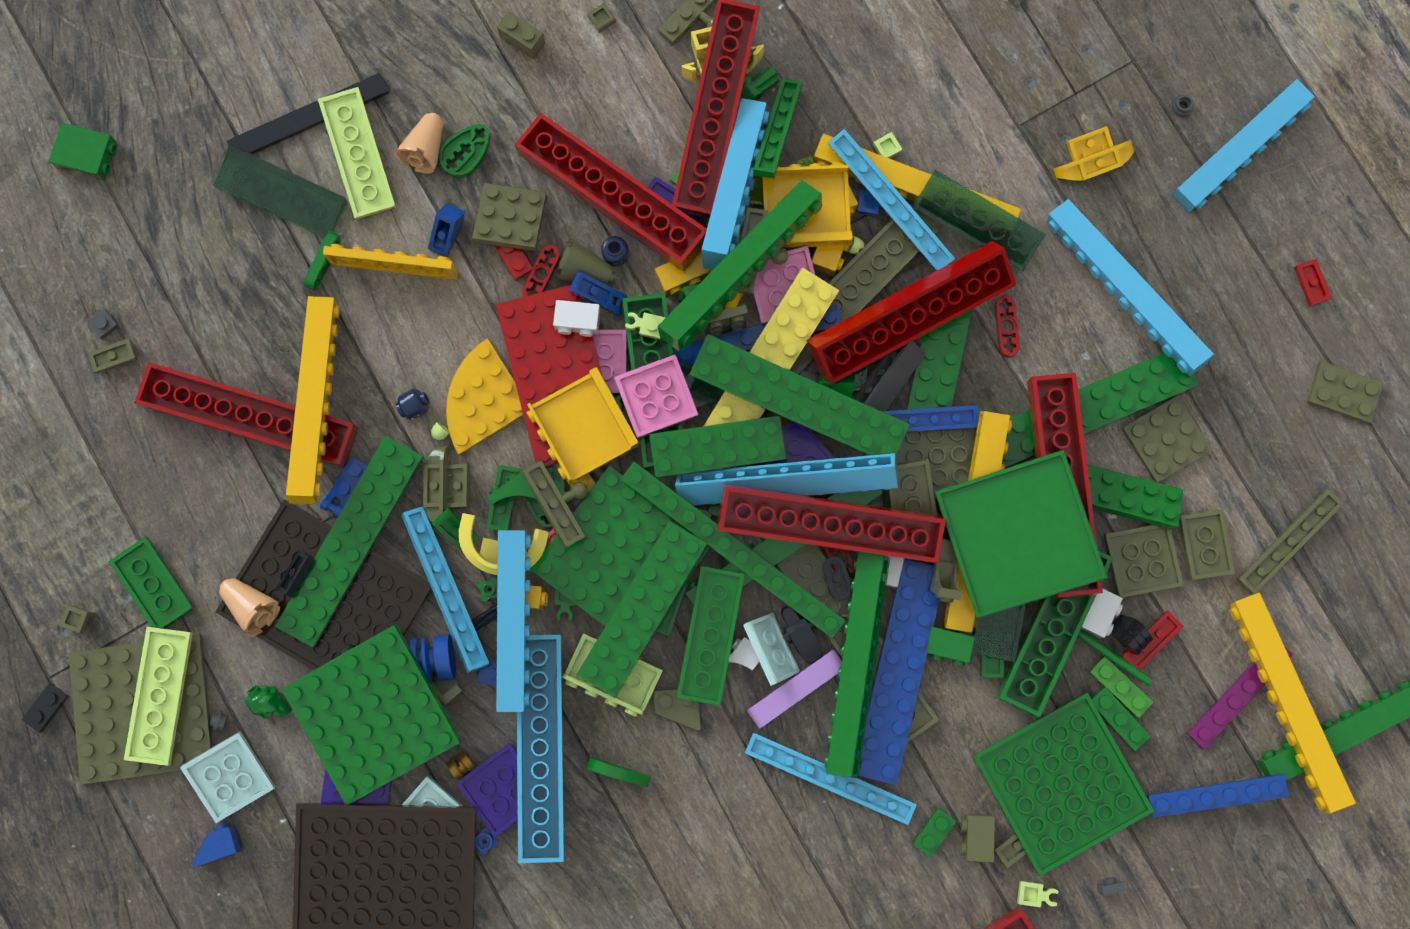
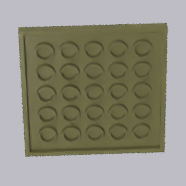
[69,634,213,785]

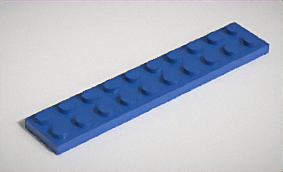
[859,559,940,785]

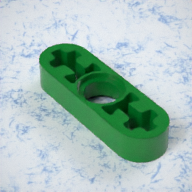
[304,231,341,291]

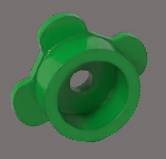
[477,577,497,602]

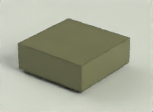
[587,3,616,33]

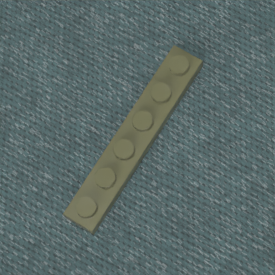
[1236,489,1344,595]

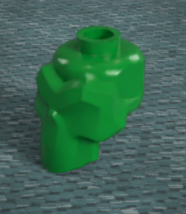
[245,685,292,719]

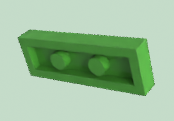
[1089,656,1154,718]

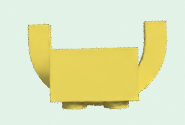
[681,27,764,84]
[459,513,549,575]

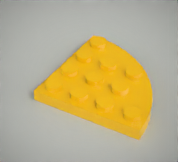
[446,338,523,455]

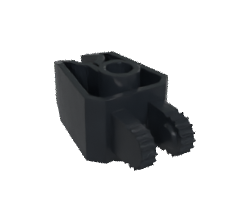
[780,606,823,664]

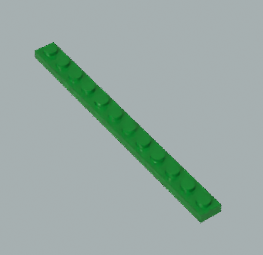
[621,462,845,639]

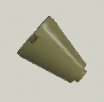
[554,238,616,285]

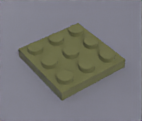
[472,183,547,251]
[1121,396,1212,483]
[1104,525,1184,598]

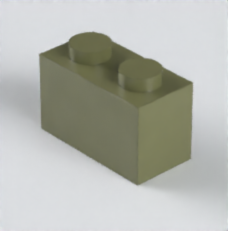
[497,11,546,59]
[960,814,995,862]

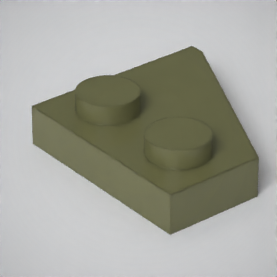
[653,689,701,730]

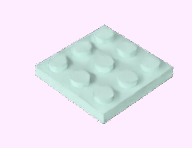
[180,731,275,823]

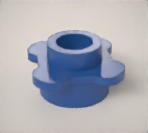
[476,828,498,855]

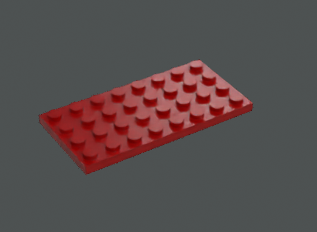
[495,285,603,467]

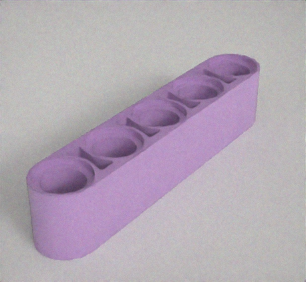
[747,649,843,729]

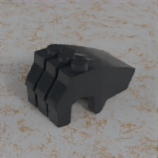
[1110,615,1153,655]

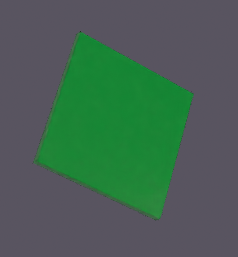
[935,450,1108,619]

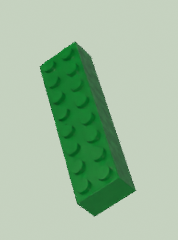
[622,293,683,471]
[576,521,707,698]
[995,550,1113,718]

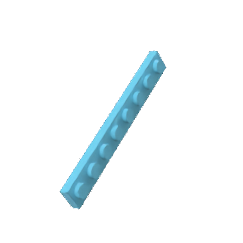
[828,129,955,271]
[401,506,489,673]
[745,733,917,825]

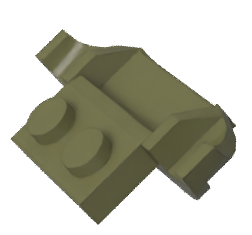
[423,445,471,523]

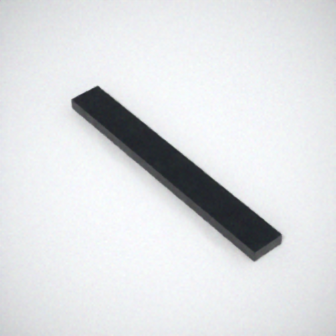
[227,73,389,161]

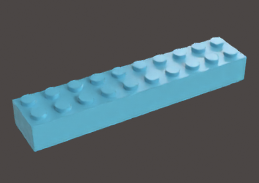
[517,635,564,863]

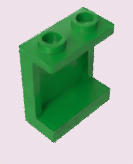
[49,123,117,180]

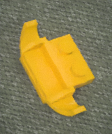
[1053,126,1134,181]

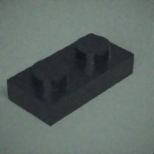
[276,550,315,598]
[21,684,69,733]

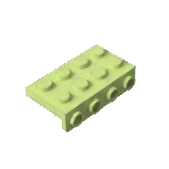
[562,633,663,717]

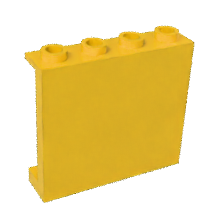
[762,162,853,248]
[527,367,639,483]

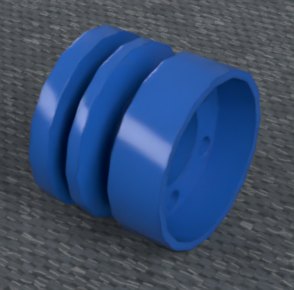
[410,634,456,683]

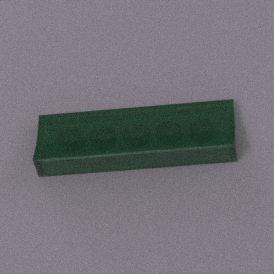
[213,144,348,238]
[912,169,1046,271]

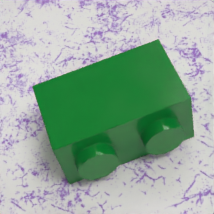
[926,627,976,666]

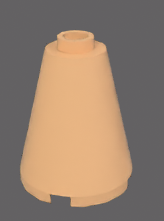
[396,113,444,174]
[219,578,280,636]

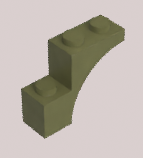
[930,537,962,603]

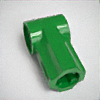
[741,65,780,101]

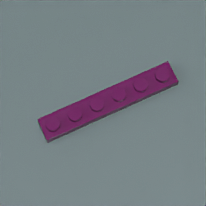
[1186,646,1293,749]

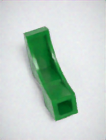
[487,471,572,506]

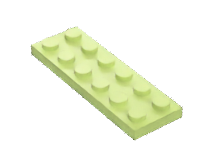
[318,87,396,220]
[124,627,193,766]

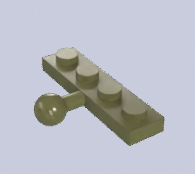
[658,0,717,45]
[738,207,788,295]
[521,461,588,548]

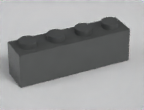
[854,341,926,411]

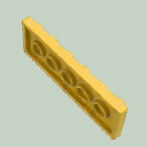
[323,244,459,280]

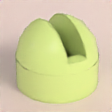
[847,236,864,255]
[431,422,450,440]

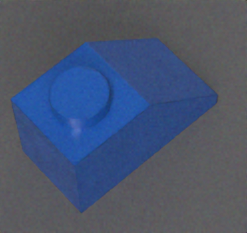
[428,203,466,257]
[192,823,243,868]

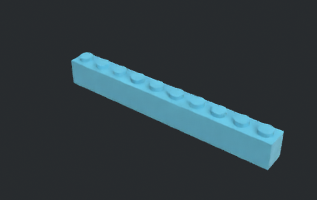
[1047,199,1214,377]
[675,453,898,506]

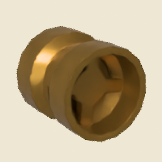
[446,750,477,781]

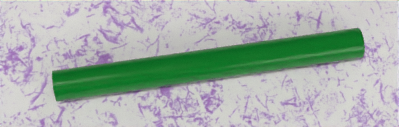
[1077,630,1153,686]

